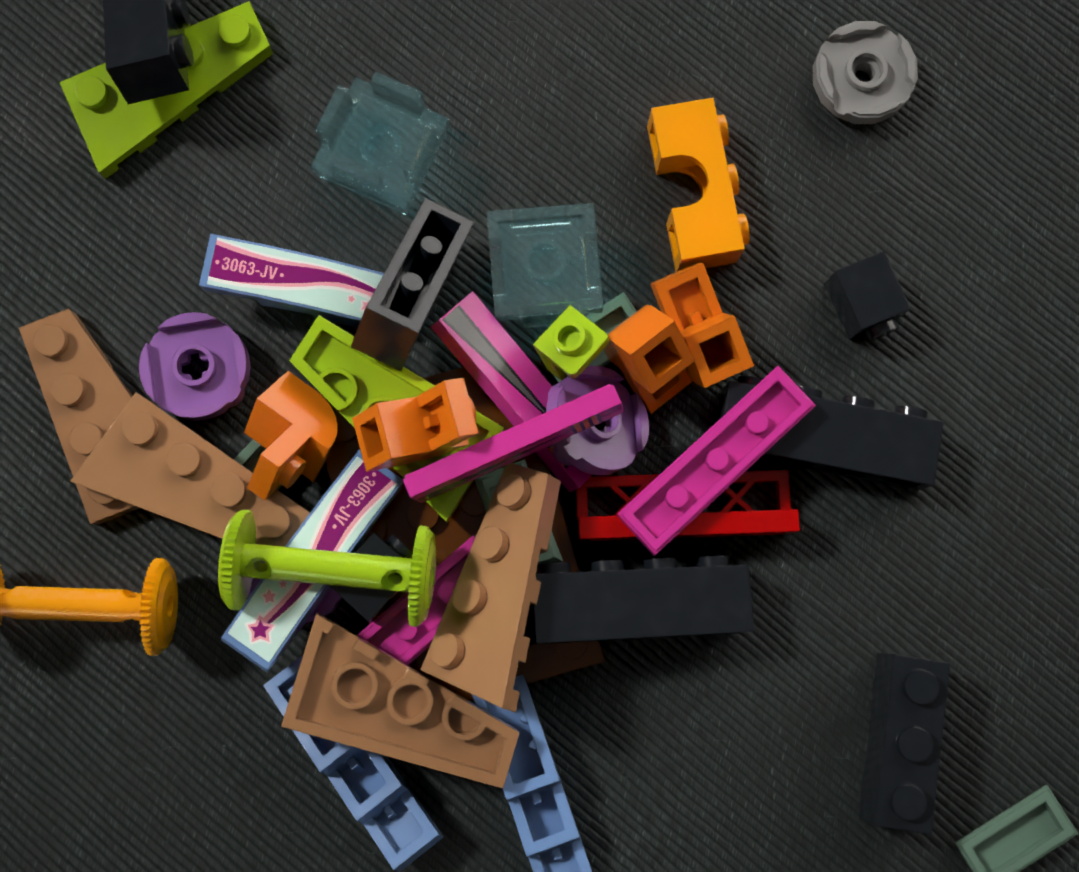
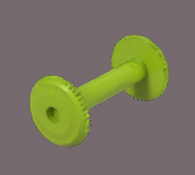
[218,509,436,627]

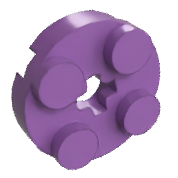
[139,312,251,421]
[546,366,649,475]

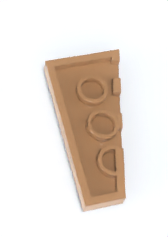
[19,308,139,525]
[70,392,310,547]
[420,463,561,713]
[281,613,519,789]

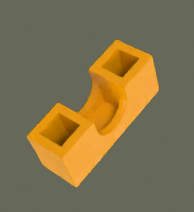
[647,97,750,272]

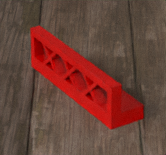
[576,470,800,542]

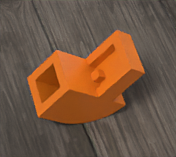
[650,262,754,388]
[604,305,695,414]
[244,371,337,501]
[352,378,479,472]

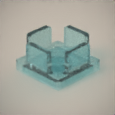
[311,72,450,215]
[487,203,603,328]

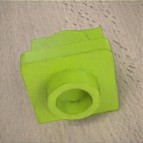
[533,305,610,381]

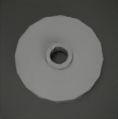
[813,21,918,124]

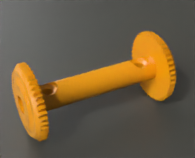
[0,558,178,656]

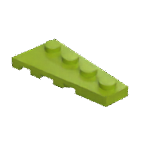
[59,1,273,179]
[289,315,505,523]

